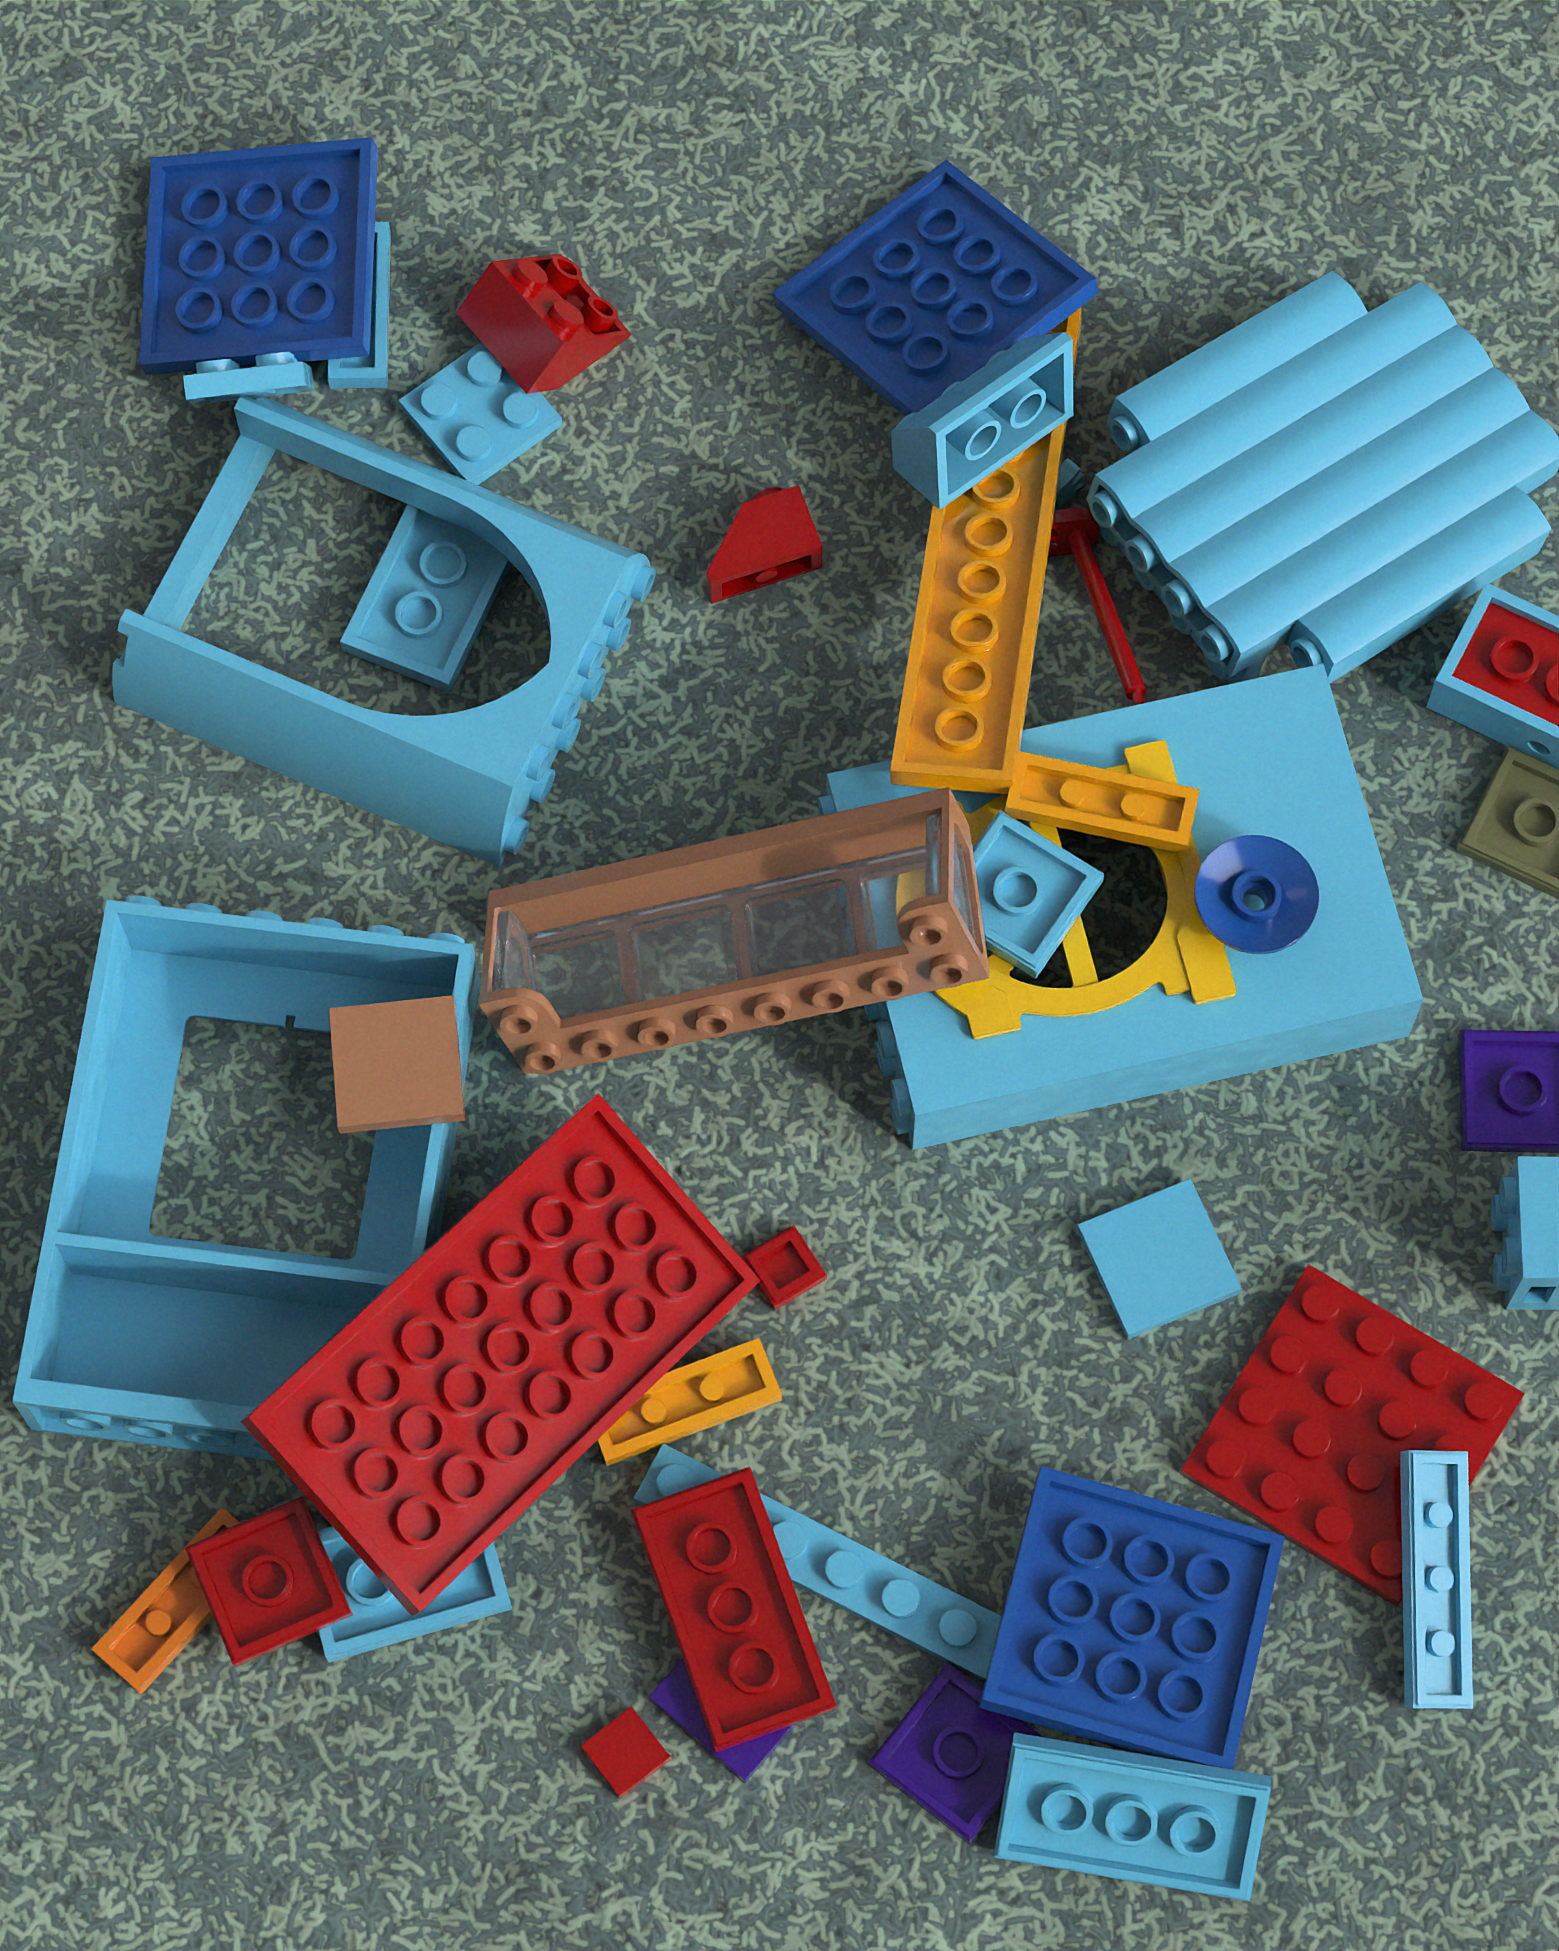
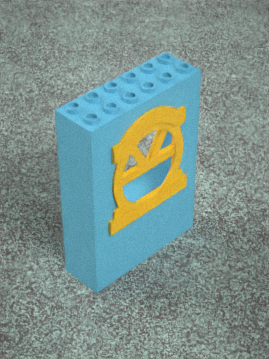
[818,663,1423,1150]

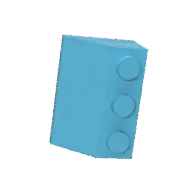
[891,332,1074,510]

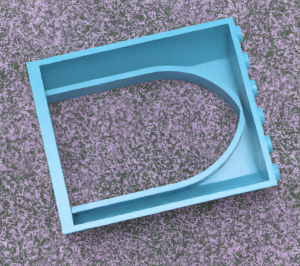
[112,395,656,867]

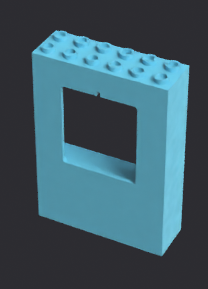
[12,895,481,1461]

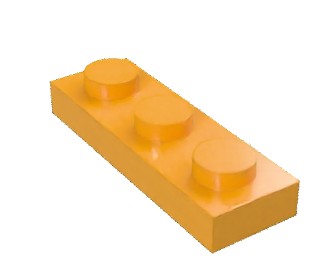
[1005,751,1200,854]
[597,1338,782,1467]

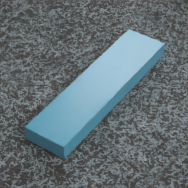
[1400,1450,1473,1709]

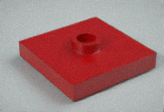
[185,1496,353,1667]

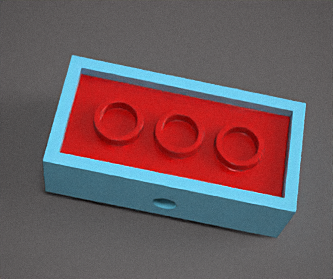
[1426,582,1559,769]

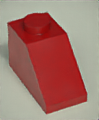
[706,485,822,604]

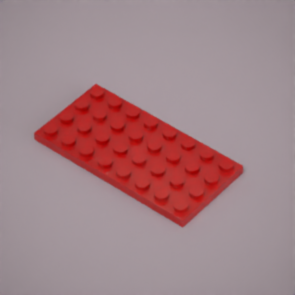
[240,1093,761,1616]

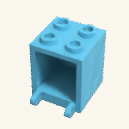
[1490,1156,1559,1310]

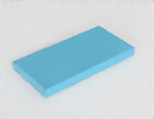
[993,1733,1271,1902]

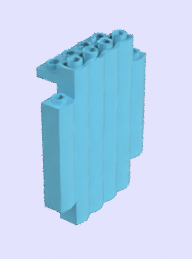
[1086,271,1559,684]

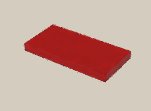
[630,1466,837,1753]

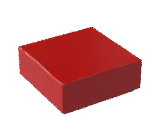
[741,1224,827,1311]
[580,1706,671,1799]

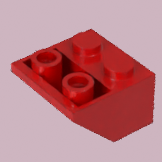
[456,254,631,394]

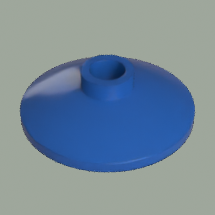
[1194,835,1319,954]

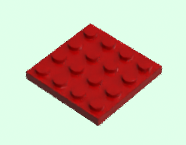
[1180,1264,1525,1607]

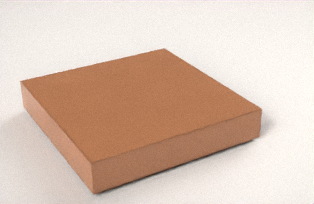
[329,995,465,1134]

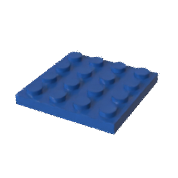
[139,137,378,375]
[772,159,1099,416]
[979,1466,1285,1770]

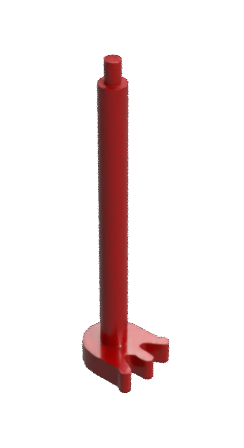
[1047,507,1146,705]

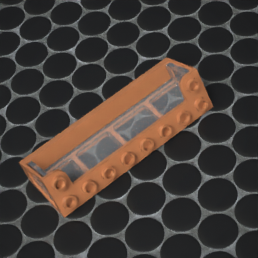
[479,787,989,1074]

